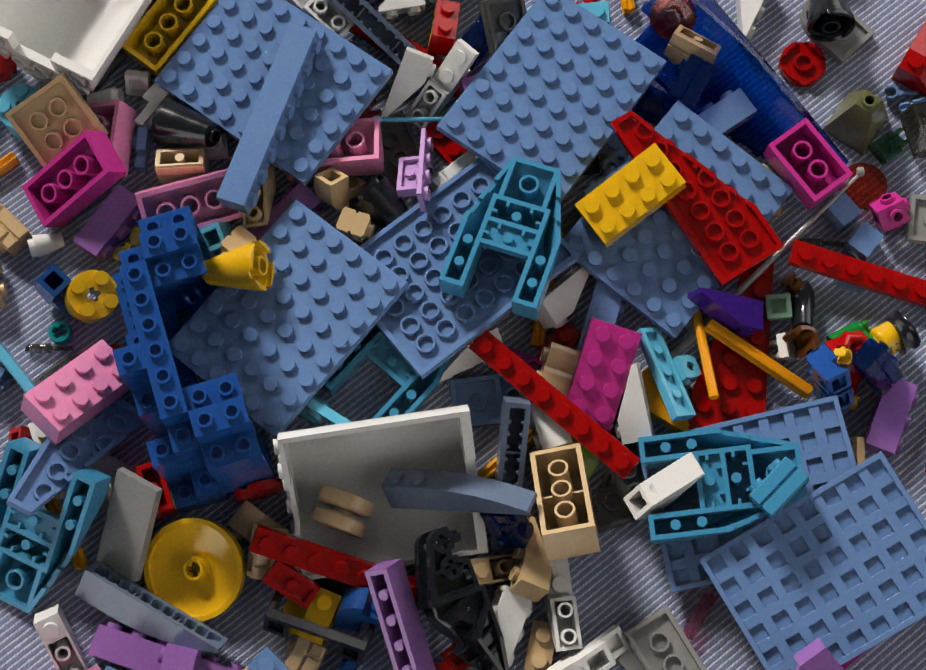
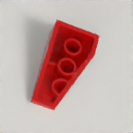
[891,21,926,97]

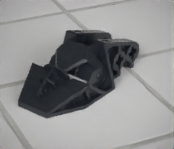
[414,526,509,670]

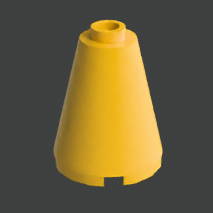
[201,240,274,291]

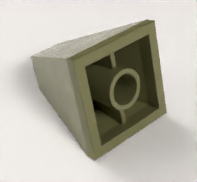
[822,89,888,156]

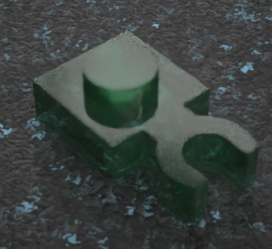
[867,127,911,166]

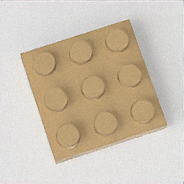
[4,72,109,168]

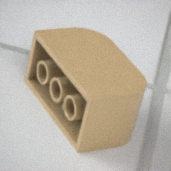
[529,443,601,561]

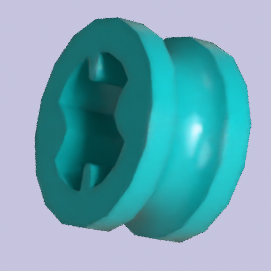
[48,321,73,345]

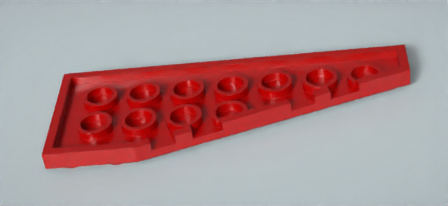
[610,110,784,287]
[688,258,774,430]

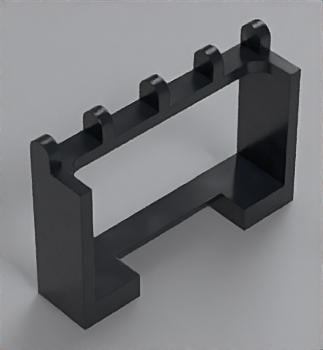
[263,565,377,664]

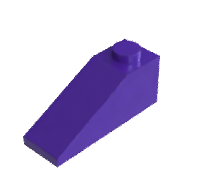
[688,288,763,337]

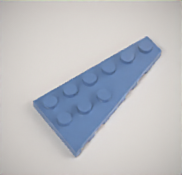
[6,398,145,517]

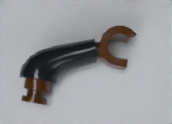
[780,271,820,358]

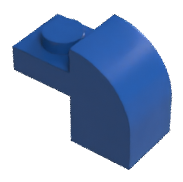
[34,263,72,320]
[334,587,381,632]

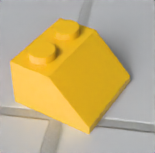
[283,588,342,647]

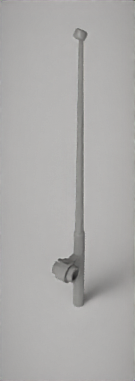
[670,167,865,359]

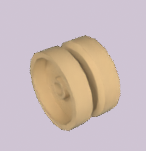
[309,485,375,539]

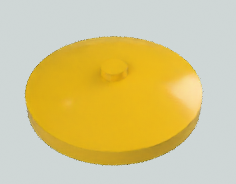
[144,517,246,621]

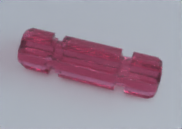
[683,591,717,640]

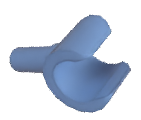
[884,85,917,103]

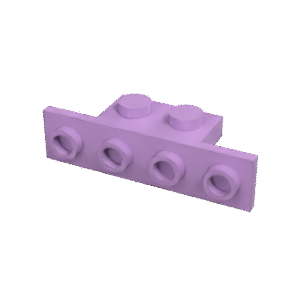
[396,128,434,212]

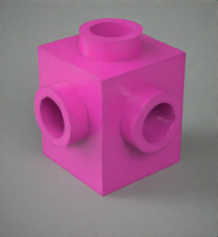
[868,192,911,233]

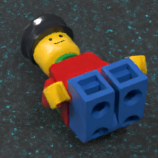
[807,310,921,411]

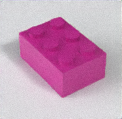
[763,118,853,211]

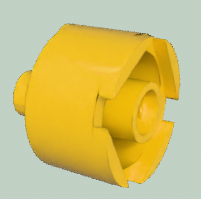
[64,270,119,324]

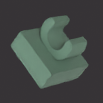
[764,293,793,321]

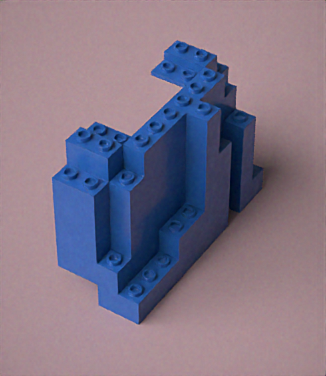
[112,206,275,514]

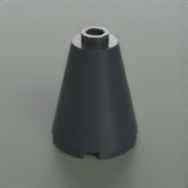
[807,0,855,42]
[152,100,221,148]
[350,172,409,229]

